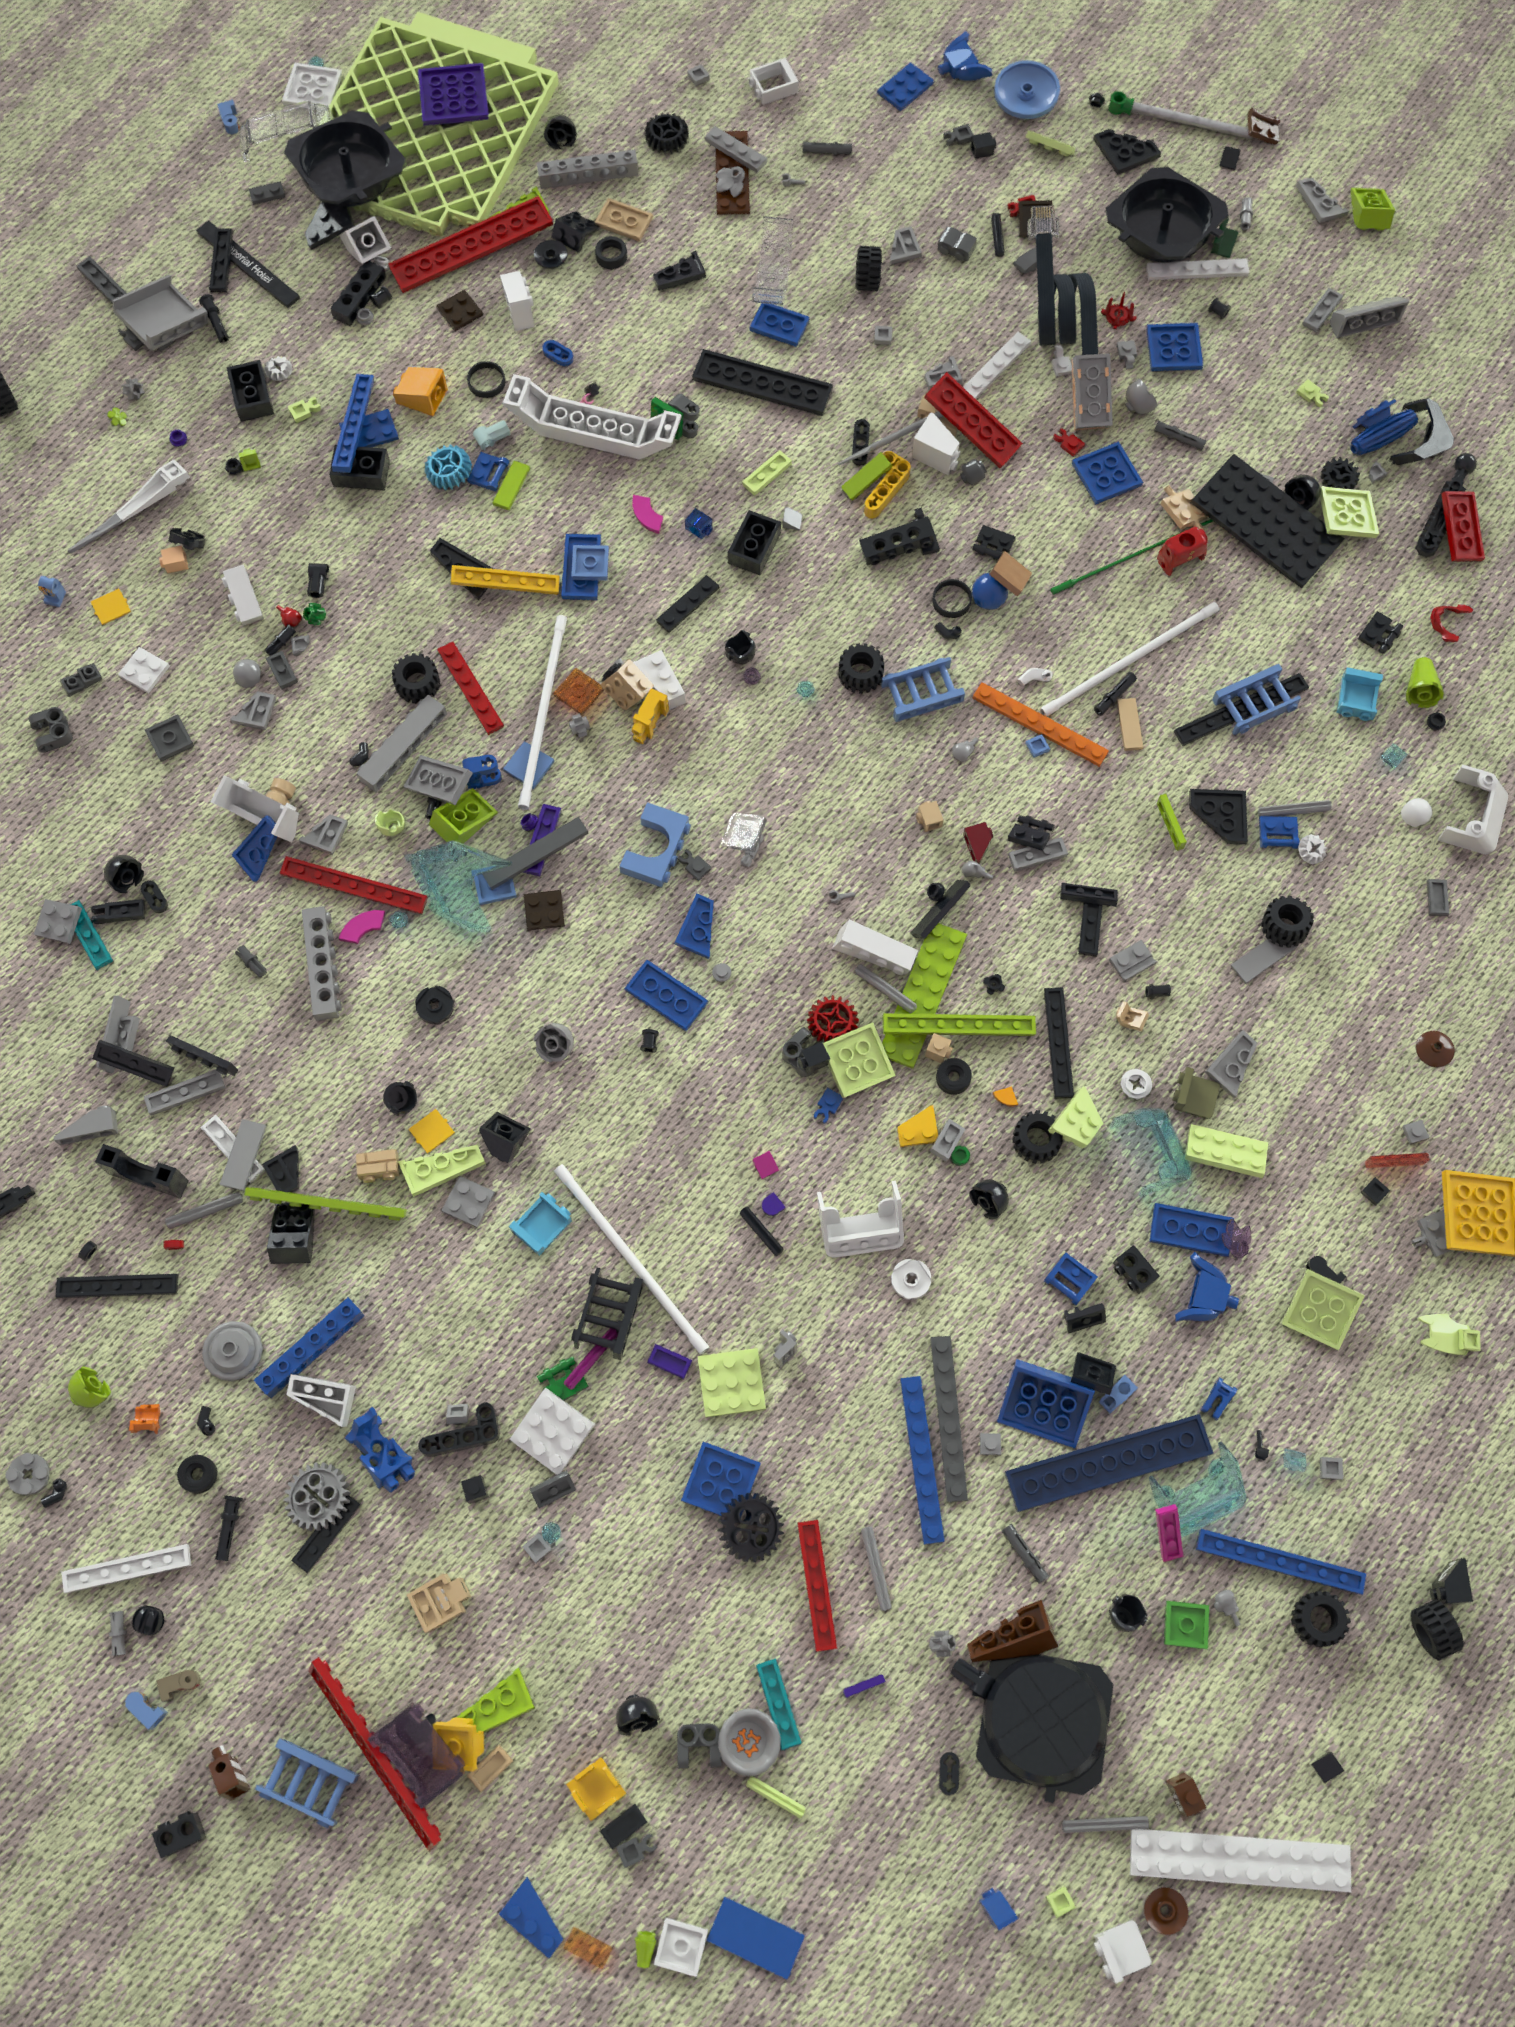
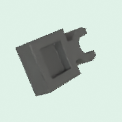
[943,124,974,146]
[118,325,144,351]
[678,849,712,881]
[616,1834,657,1868]

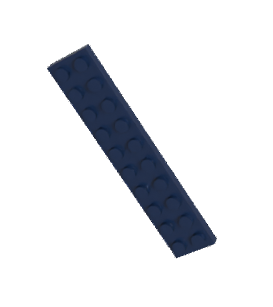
[1004,1414,1214,1513]

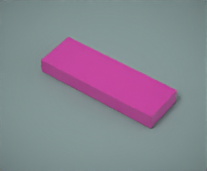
[1155,1504,1184,1562]

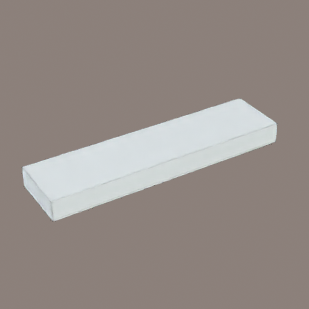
[200,1115,265,1184]

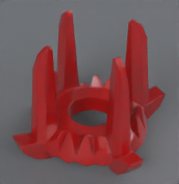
[1101,292,1137,330]

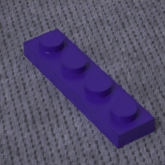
[522,804,561,877]

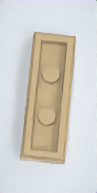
[1117,698,1143,751]

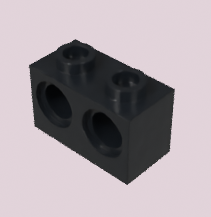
[1113,1245,1160,1294]
[152,1811,207,1859]

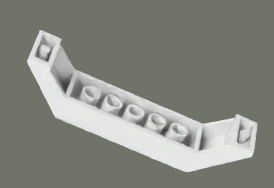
[503,374,681,460]

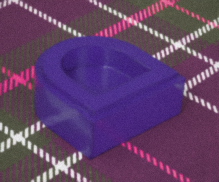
[762,1192,786,1216]

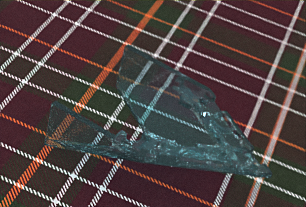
[404,841,512,932]

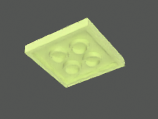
[1320,487,1379,538]
[823,1022,896,1098]
[1282,1269,1365,1350]
[698,1348,766,1418]

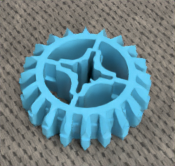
[424,444,472,490]

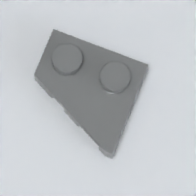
[925,356,963,390]

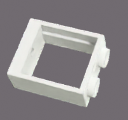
[748,58,798,105]

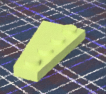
[398,1145,486,1197]

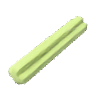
[746,1776,806,1818]

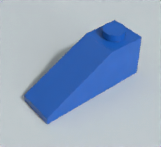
[979,1888,1018,1930]

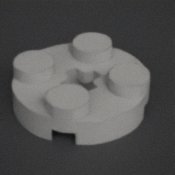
[5,1453,50,1496]

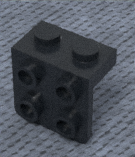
[551,212,599,253]

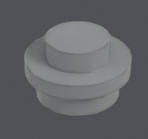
[357,308,374,325]
[712,963,731,982]

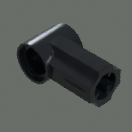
[307,563,329,598]
[950,1658,996,1699]

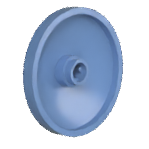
[994,60,1060,119]

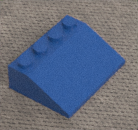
[997,1359,1095,1449]

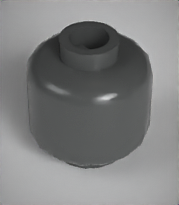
[960,459,987,485]

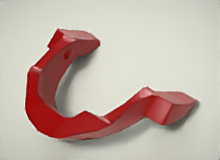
[1430,604,1473,642]

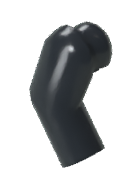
[934,622,962,639]
[349,742,369,767]
[197,1406,216,1436]
[41,1478,67,1508]

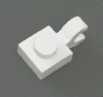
[1051,345,1072,377]

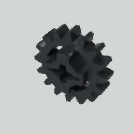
[1320,457,1360,490]

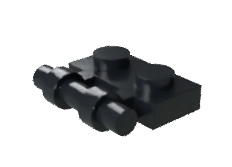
[972,525,1016,561]
[1358,611,1403,654]
[1008,815,1055,851]

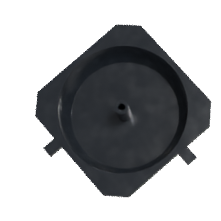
[284,110,406,207]
[1106,167,1229,262]
[972,1654,1114,1804]

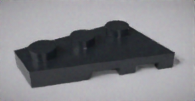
[653,250,706,291]

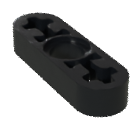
[852,419,870,466]

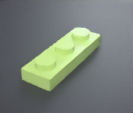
[1026,131,1076,157]
[742,450,792,496]

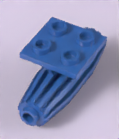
[1350,399,1418,456]

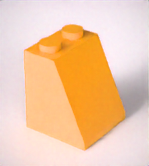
[393,367,448,416]

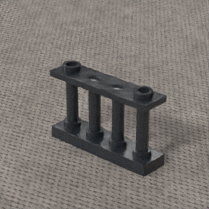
[571,1267,643,1360]

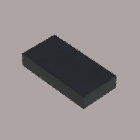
[600,1803,648,1849]

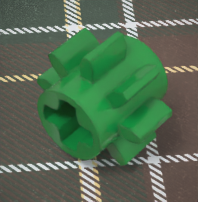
[303,603,326,625]

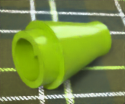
[635,1931,657,1968]

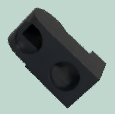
[1306,1256,1347,1283]

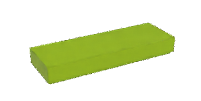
[841,452,892,501]
[493,461,530,511]
[1156,794,1187,851]

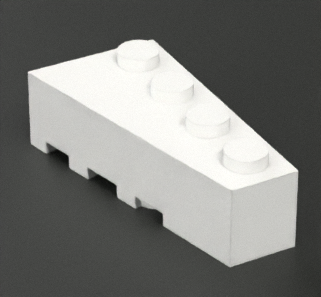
[832,919,918,975]

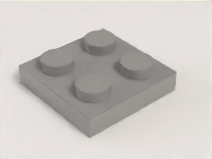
[34,899,82,944]
[442,1176,495,1228]

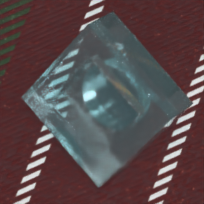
[1380,743,1408,769]
[1283,1448,1307,1472]

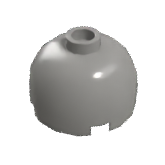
[1125,379,1158,415]
[534,1023,574,1062]

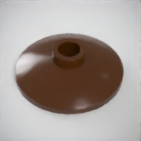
[1416,1031,1455,1067]
[1144,1887,1189,1935]

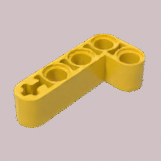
[864,451,911,519]

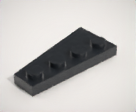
[430,538,494,601]

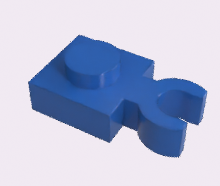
[814,1088,844,1124]

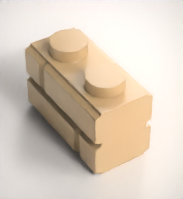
[356,1149,400,1183]

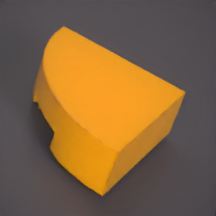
[993,1086,1018,1107]

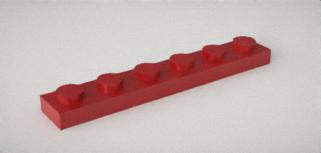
[437,641,504,735]
[797,1520,837,1652]

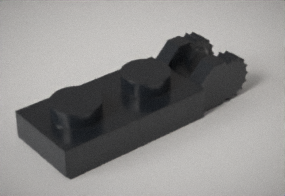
[91,899,145,924]

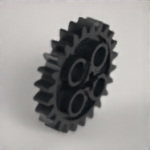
[717,1493,784,1563]

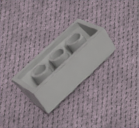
[1329,296,1409,338]

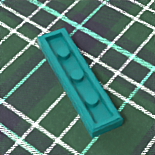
[71,900,113,970]
[756,1658,802,1751]

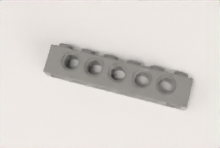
[537,150,638,189]
[302,906,342,1021]

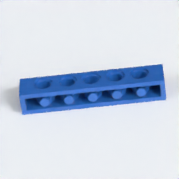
[254,1297,365,1399]

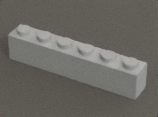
[356,695,447,793]

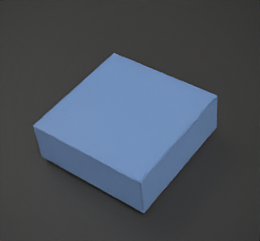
[1025,734,1050,758]

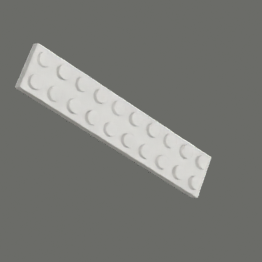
[1130,1829,1351,1892]

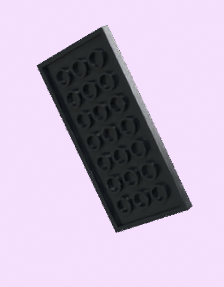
[1190,454,1344,588]

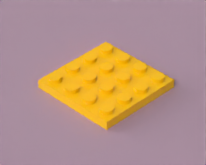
[1442,1170,1515,1257]

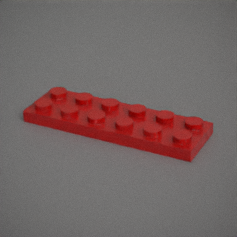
[924,372,1023,469]

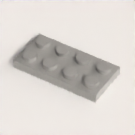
[403,755,472,805]

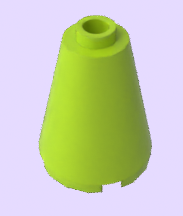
[1406,657,1444,708]

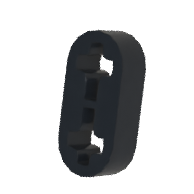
[140,880,168,913]
[939,1752,960,1795]

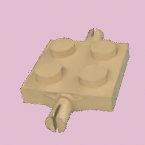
[1160,485,1208,531]

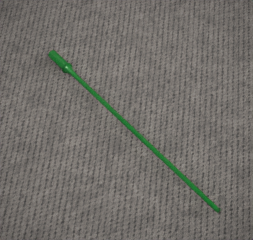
[1050,519,1213,595]

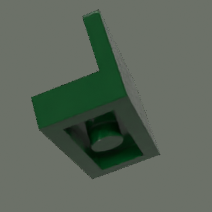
[1211,218,1239,258]

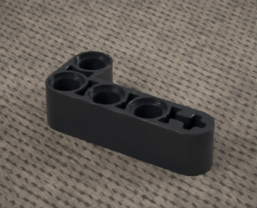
[418,1402,500,1457]

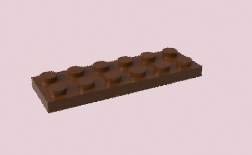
[715,131,750,215]

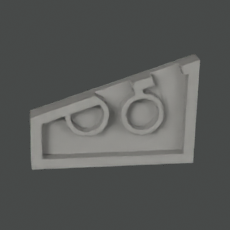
[1296,178,1349,223]
[1205,1030,1257,1098]

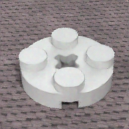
[891,1259,931,1300]

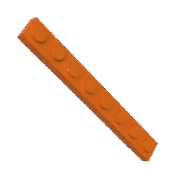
[972,682,1109,767]

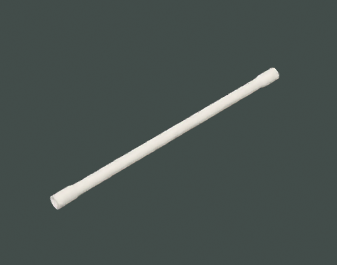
[1040,602,1219,717]
[518,615,567,810]
[554,1164,710,1355]

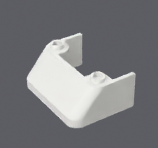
[1438,765,1508,855]
[211,775,299,842]
[817,1181,904,1258]

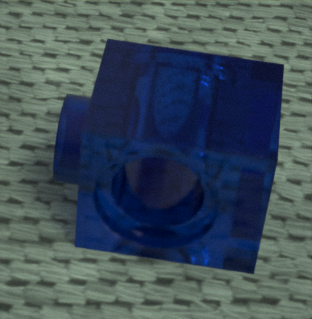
[685,508,713,539]

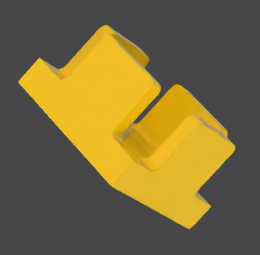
[433,1717,484,1772]
[566,1757,627,1821]

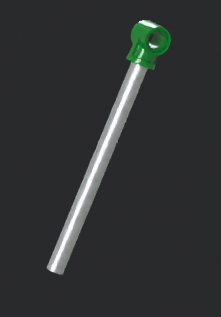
[1108,91,1252,139]

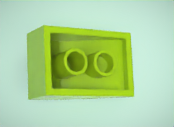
[1350,188,1395,231]
[429,788,498,849]

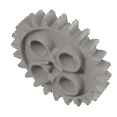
[283,1462,351,1531]

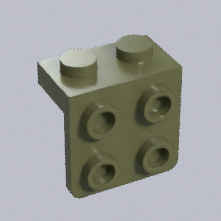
[1172,1067,1220,1119]

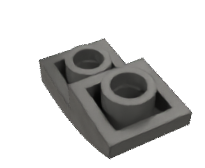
[1013,247,1037,274]
[60,663,102,697]

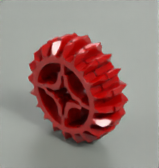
[807,995,859,1043]

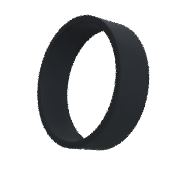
[467,361,506,398]
[932,579,972,618]

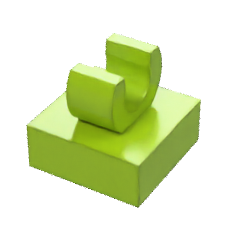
[238,448,261,472]

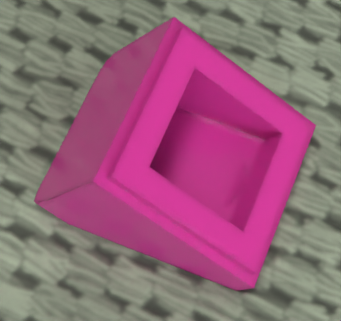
[753,1151,779,1179]

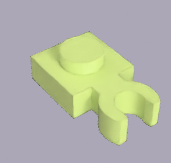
[1296,379,1329,408]
[288,397,321,423]

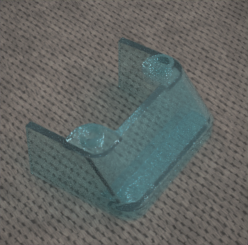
[1109,1108,1192,1197]
[1149,1441,1247,1537]

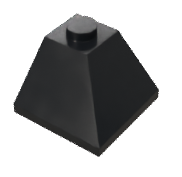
[479,1112,531,1163]

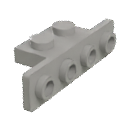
[97,995,140,1073]

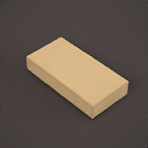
[467,1744,513,1792]

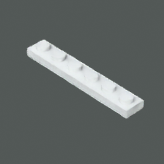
[1146,259,1249,280]
[963,332,1031,399]
[62,1544,192,1594]

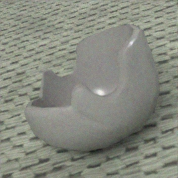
[233,659,261,688]

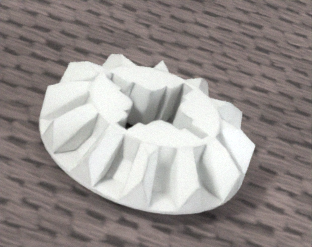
[264,356,292,381]
[1298,834,1327,864]
[1120,1069,1152,1100]

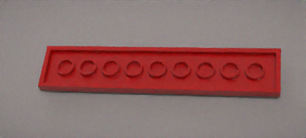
[388,196,554,293]
[309,1657,441,1852]

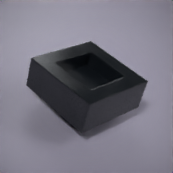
[1360,1177,1390,1206]

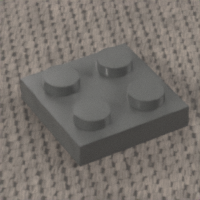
[145,714,194,762]

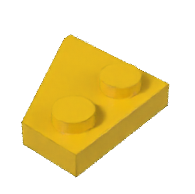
[897,1105,938,1147]

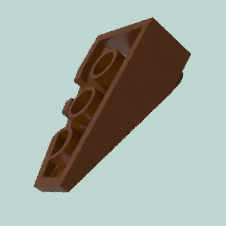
[967,1600,1059,1662]

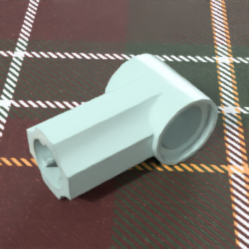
[473,420,511,450]

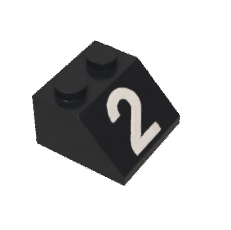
[1430,1558,1473,1605]

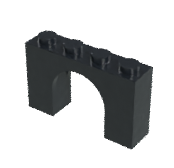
[95,1144,189,1199]

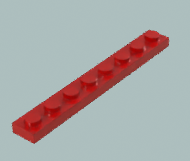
[280,856,428,915]

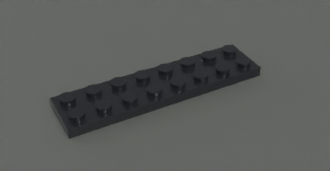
[692,349,833,416]

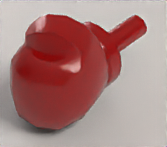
[276,605,302,627]

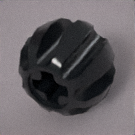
[132,1605,165,1636]

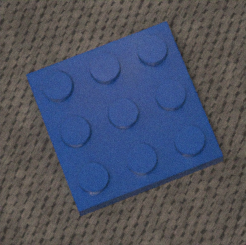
[1146,323,1203,371]
[1072,441,1143,505]
[681,1441,761,1518]

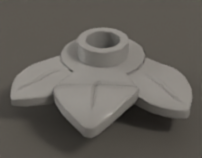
[716,166,745,198]

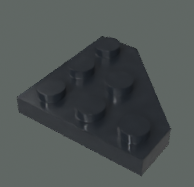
[1093,129,1161,175]
[305,202,354,250]
[1189,789,1248,845]

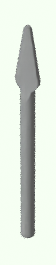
[838,411,943,465]

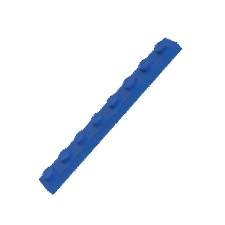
[332,374,374,473]
[900,1376,945,1545]
[1196,1529,1367,1595]

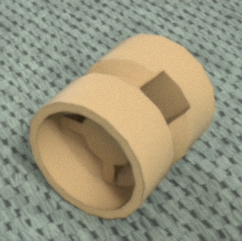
[266,778,296,806]

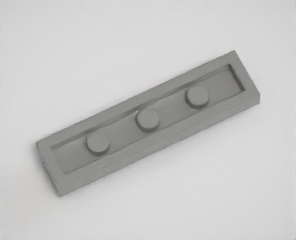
[705,126,767,173]
[144,1070,226,1116]

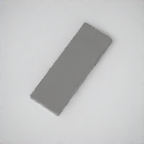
[1231,939,1298,984]
[220,1119,267,1192]

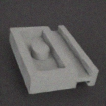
[1109,940,1157,982]

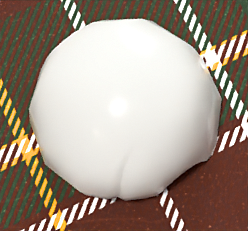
[1401,798,1433,827]

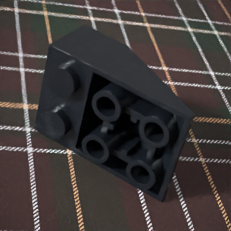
[267,1203,315,1264]

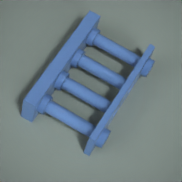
[881,657,965,722]
[1212,664,1301,735]
[255,1739,359,1828]

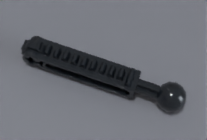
[1415,453,1477,558]

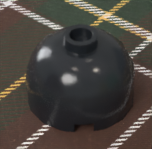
[544,114,577,150]
[1284,474,1320,510]
[104,855,144,893]
[969,1179,1009,1220]
[616,1694,660,1736]

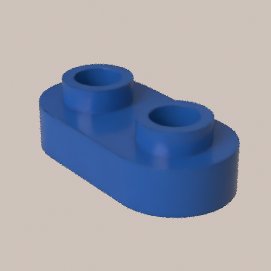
[542,340,574,366]

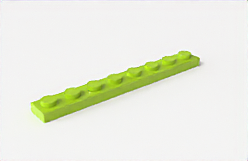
[882,1013,1036,1036]
[244,1187,407,1221]

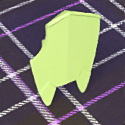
[1418,1314,1471,1355]

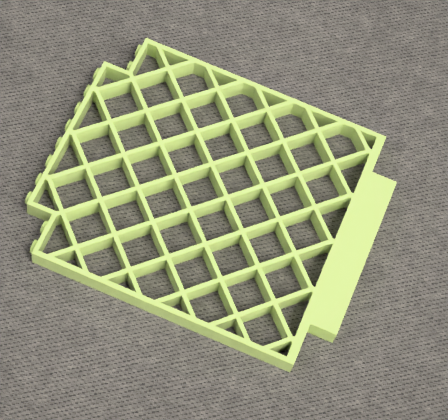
[318,12,559,237]

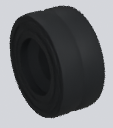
[936,1058,972,1095]
[177,1455,217,1494]

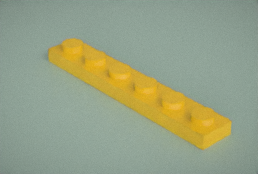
[451,565,560,595]

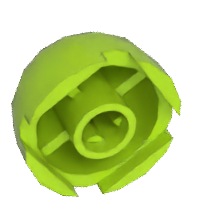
[68,1367,111,1408]

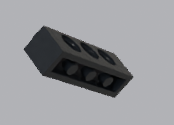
[330,260,386,327]
[859,517,934,565]

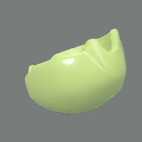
[375,809,405,836]

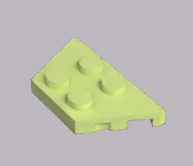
[1048,1086,1103,1149]

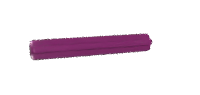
[564,1328,618,1390]

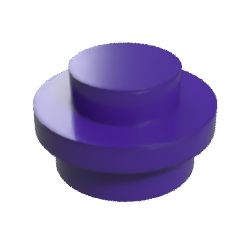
[169,429,187,447]
[520,813,538,831]

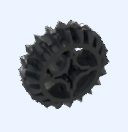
[645,112,689,154]

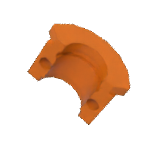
[129,1404,160,1434]

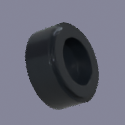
[78,1241,97,1261]

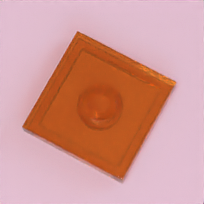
[553,668,604,715]

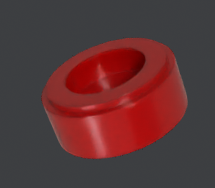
[163,1240,184,1250]

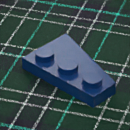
[232,815,277,882]
[674,893,714,959]
[499,1876,564,1958]

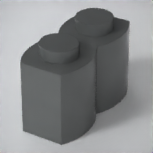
[937,227,977,262]

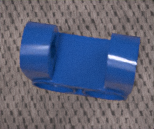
[462,755,502,789]

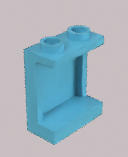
[1337,667,1383,721]
[509,1192,572,1256]

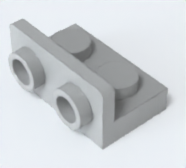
[773,1329,797,1368]

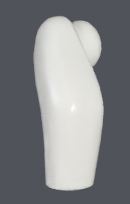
[1017,668,1053,687]

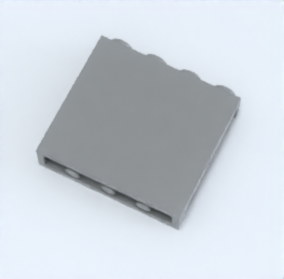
[112,274,208,351]

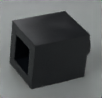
[970,132,997,159]
[798,1042,830,1074]
[461,1475,489,1504]

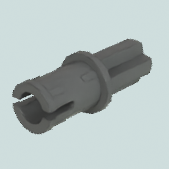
[235,945,267,977]

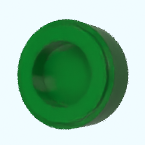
[950,1146,970,1166]

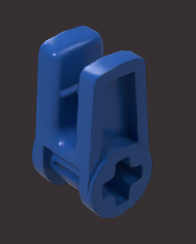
[1200,1377,1237,1421]

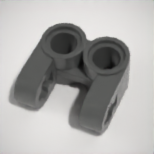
[667,393,700,438]
[28,707,73,753]
[782,1027,816,1077]
[677,1723,721,1769]

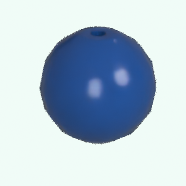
[972,573,1008,610]

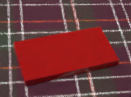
[1441,491,1485,562]

